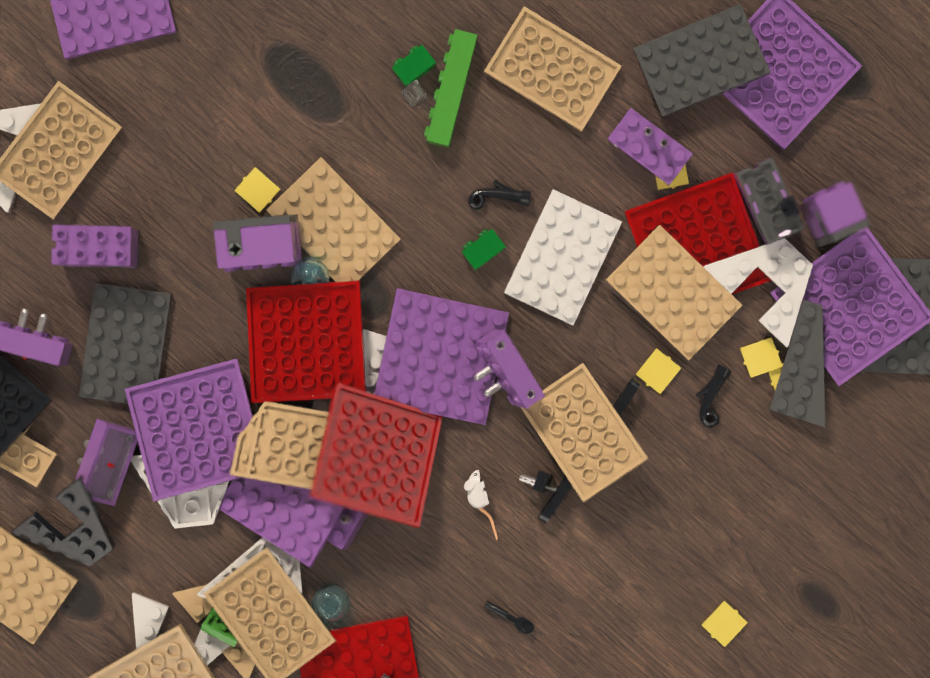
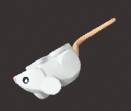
[464,470,498,540]

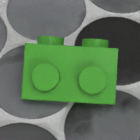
[200,607,238,647]

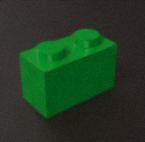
[392,45,437,89]
[462,229,506,271]

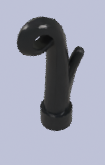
[468,180,531,210]
[696,365,732,428]

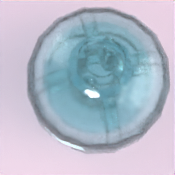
[291,257,329,285]
[312,584,350,624]

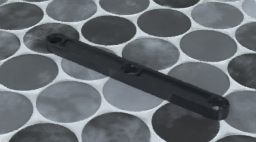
[537,378,641,524]

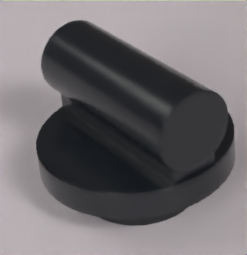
[780,195,800,217]

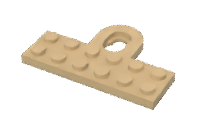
[0,425,58,487]

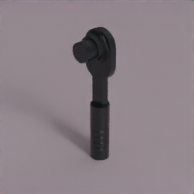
[484,600,534,634]

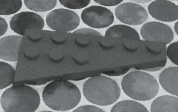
[769,300,826,427]

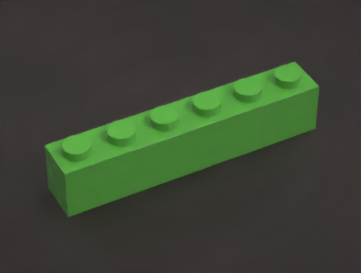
[424,29,477,148]

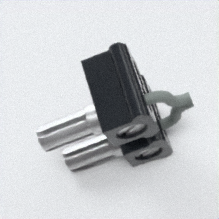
[519,471,557,493]

